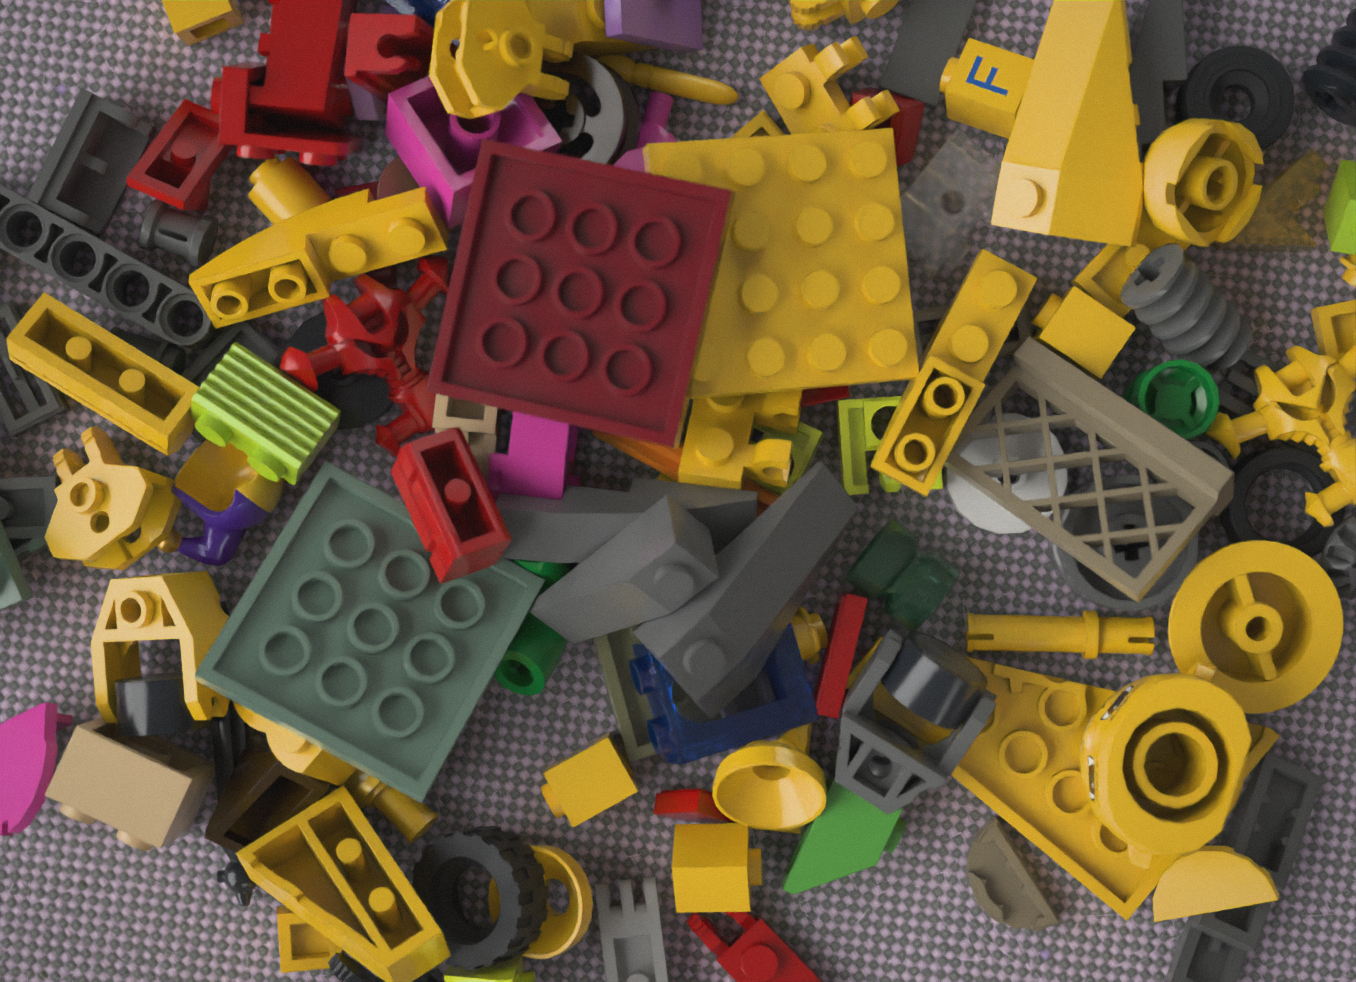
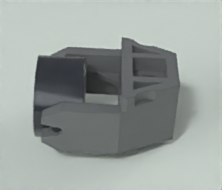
[835,629,997,815]

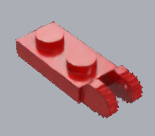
[686,911,824,982]

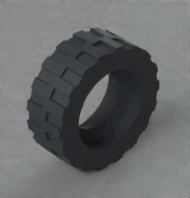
[410,825,549,970]

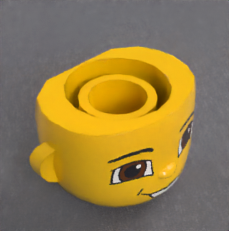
[1080,661,1251,870]

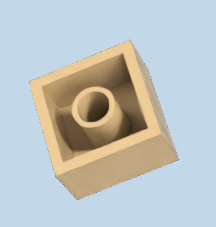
[45,717,215,851]

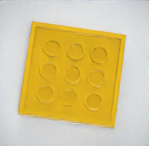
[642,128,919,399]

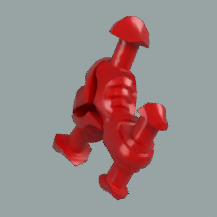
[280,254,450,458]

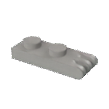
[595,876,669,982]

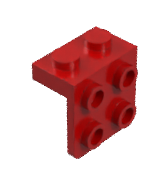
[211,61,363,166]

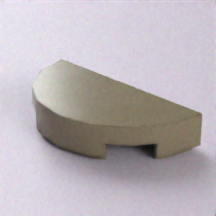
[967,816,1062,931]

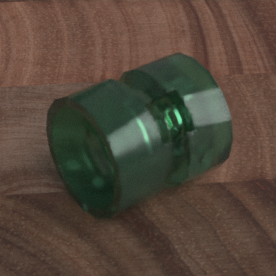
[844,517,961,631]

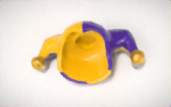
[157,438,286,566]

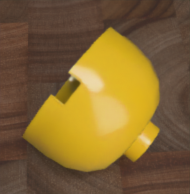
[1142,118,1263,247]

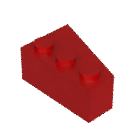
[248,0,358,133]

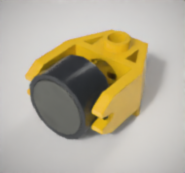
[91,570,230,736]

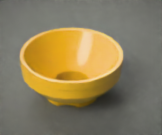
[713,739,827,831]
[488,845,593,959]

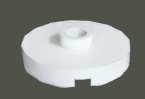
[944,413,1068,534]

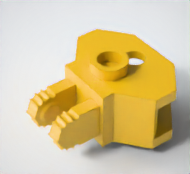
[429,0,574,119]
[44,425,182,571]

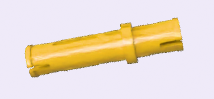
[965,610,1155,659]

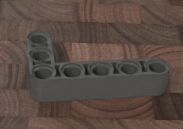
[0,183,224,350]

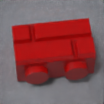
[390,427,512,583]

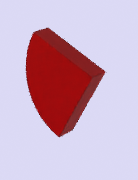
[653,788,737,824]

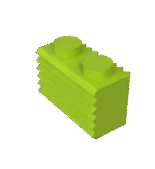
[191,342,341,485]

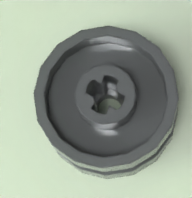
[1048,474,1199,611]

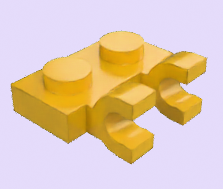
[759,36,900,134]
[678,389,802,490]

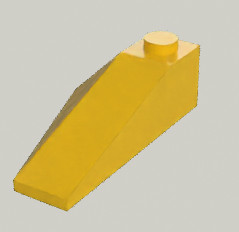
[991,0,1144,247]

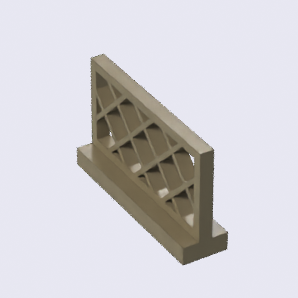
[944,337,1234,603]

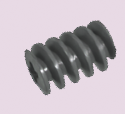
[1120,243,1253,371]

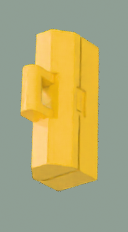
[6,292,200,456]

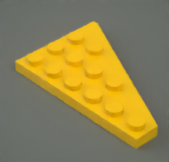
[846,636,1280,921]

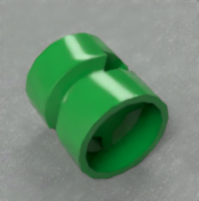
[1121,359,1220,440]

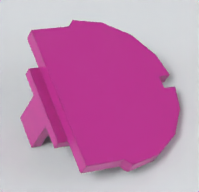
[0,702,73,836]

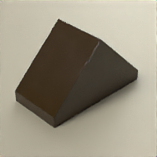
[205,750,330,853]

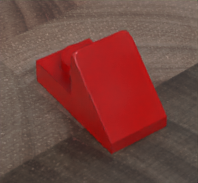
[126,99,234,211]

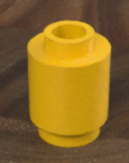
[248,155,333,225]

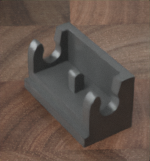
[27,88,157,236]

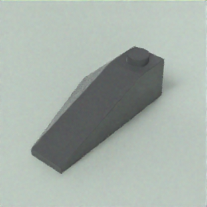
[633,461,859,719]

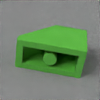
[780,770,906,895]

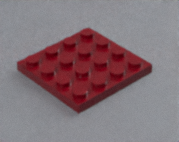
[426,139,736,449]

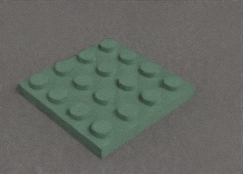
[195,461,545,803]

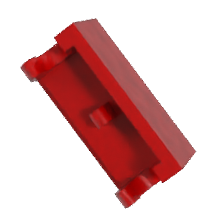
[344,13,458,105]

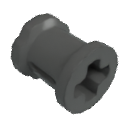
[139,198,218,269]

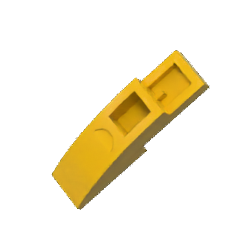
[188,186,449,329]
[870,249,1038,497]

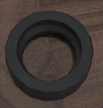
[1219,447,1345,558]

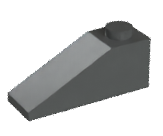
[529,495,719,644]

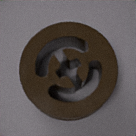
[532,51,641,165]

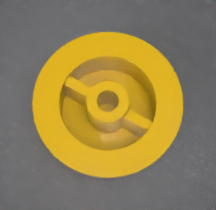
[1168,540,1343,714]

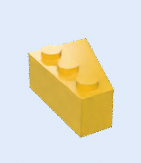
[236,785,451,982]

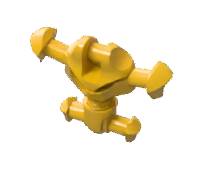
[1204,328,1356,527]

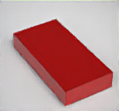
[811,591,868,719]

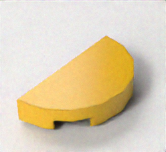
[1153,846,1280,922]

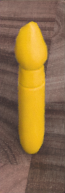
[595,54,739,105]

